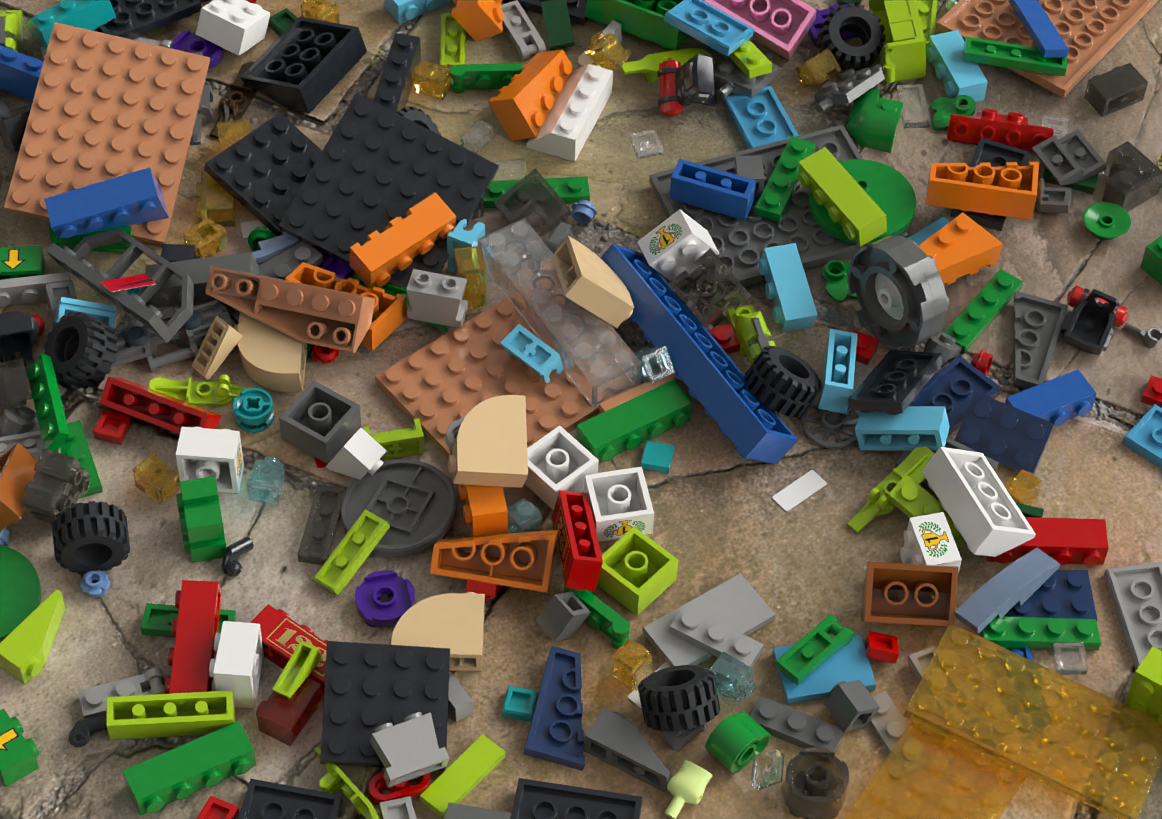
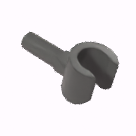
[1123,323,1162,348]

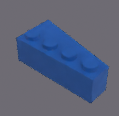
[44,167,169,238]

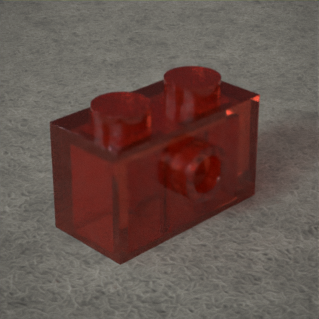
[256,677,323,746]

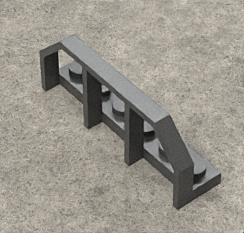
[46,229,194,343]

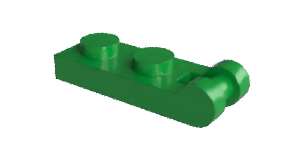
[450,63,522,94]
[563,584,630,650]
[775,614,855,686]

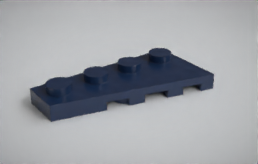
[523,645,585,771]

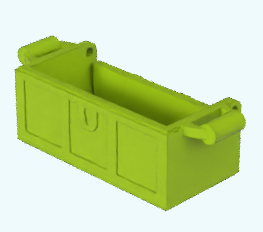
[868,0,926,83]

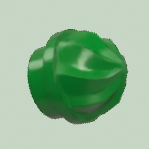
[248,227,274,252]

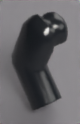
[221,537,254,577]
[69,714,107,748]

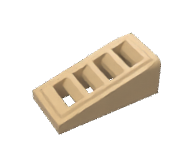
[192,316,243,380]

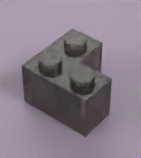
[1102,141,1162,212]
[494,168,571,232]

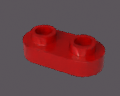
[369,772,430,805]

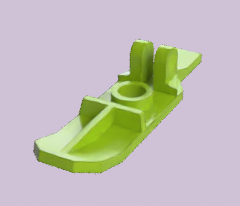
[619,48,715,83]
[148,375,262,406]
[847,446,935,534]
[314,746,380,819]

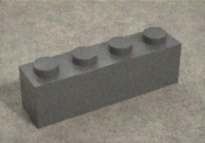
[145,252,260,307]

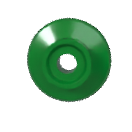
[1083,202,1131,240]

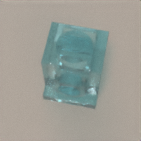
[629,346,675,383]
[247,456,285,505]
[507,498,545,534]
[710,651,755,702]

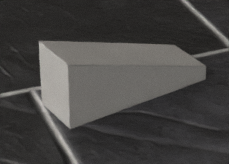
[448,670,473,722]

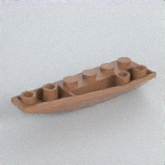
[205,266,376,353]

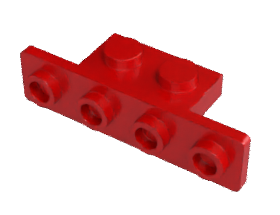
[947,109,1054,152]

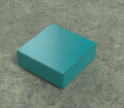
[641,441,675,474]
[502,686,538,722]

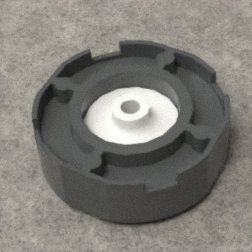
[847,235,949,350]

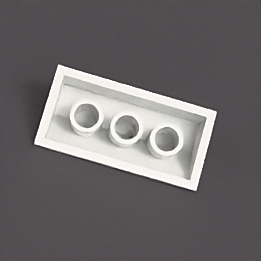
[526,64,613,162]
[922,447,1036,557]

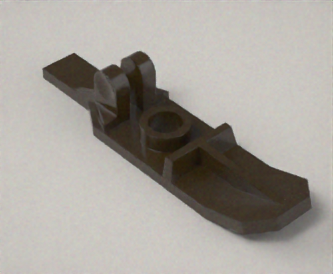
[210,61,257,140]

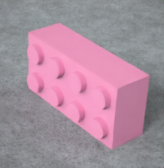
[703,0,816,60]

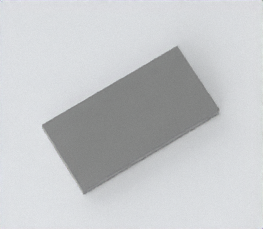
[1104,562,1162,670]
[643,573,776,667]

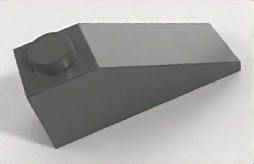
[584,708,670,793]

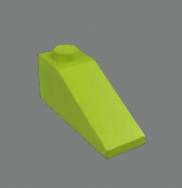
[0,589,65,685]

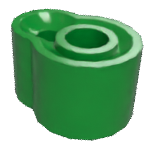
[705,712,771,773]

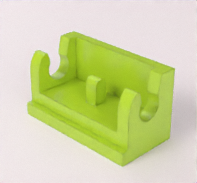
[363,418,424,460]

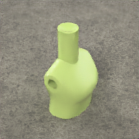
[664,760,712,819]

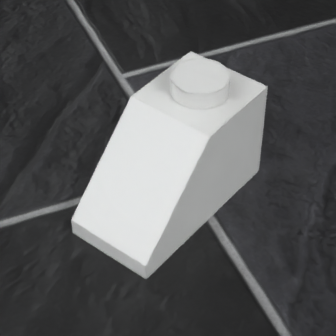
[326,428,387,480]

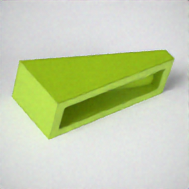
[272,640,323,699]

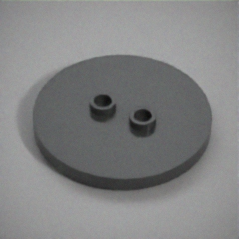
[340,459,457,557]

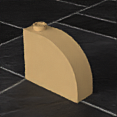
[552,236,634,328]
[234,312,308,392]
[448,395,528,488]
[391,592,485,671]

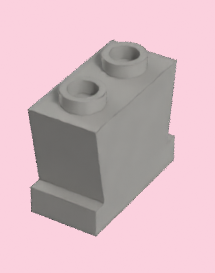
[406,269,468,328]
[370,712,449,788]

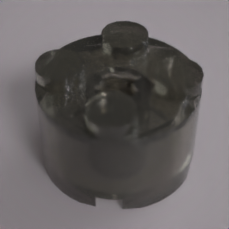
[783,747,849,819]

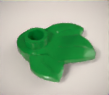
[930,95,976,130]
[821,260,858,302]

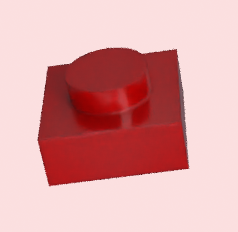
[708,324,740,354]
[852,330,880,365]
[1141,375,1162,408]
[93,410,132,445]
[465,579,500,599]
[865,631,899,664]
[197,795,239,819]

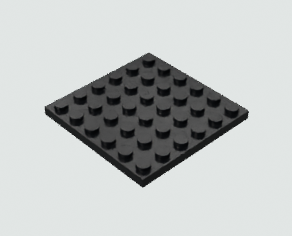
[279,93,499,287]

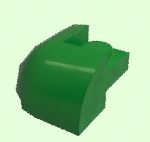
[846,89,904,153]

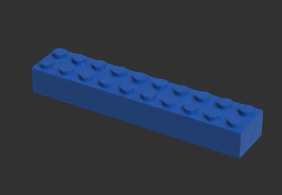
[601,244,798,464]

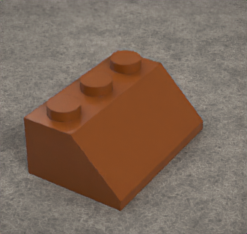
[0,443,43,531]
[861,561,959,627]

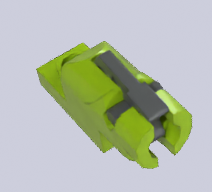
[0,10,23,53]
[726,304,776,364]

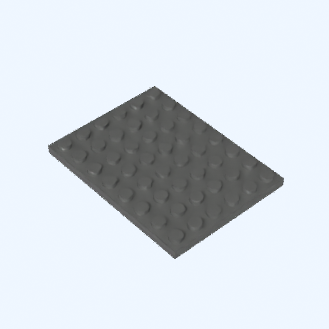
[649,124,908,296]

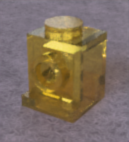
[301,0,340,24]
[585,32,632,71]
[796,48,842,86]
[412,60,453,100]
[183,218,228,258]
[132,452,181,505]
[1005,469,1042,506]
[612,639,655,691]

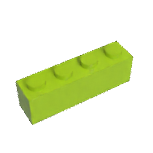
[798,147,887,247]
[107,690,235,740]

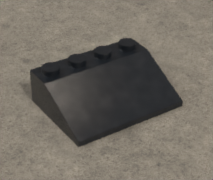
[241,17,367,114]

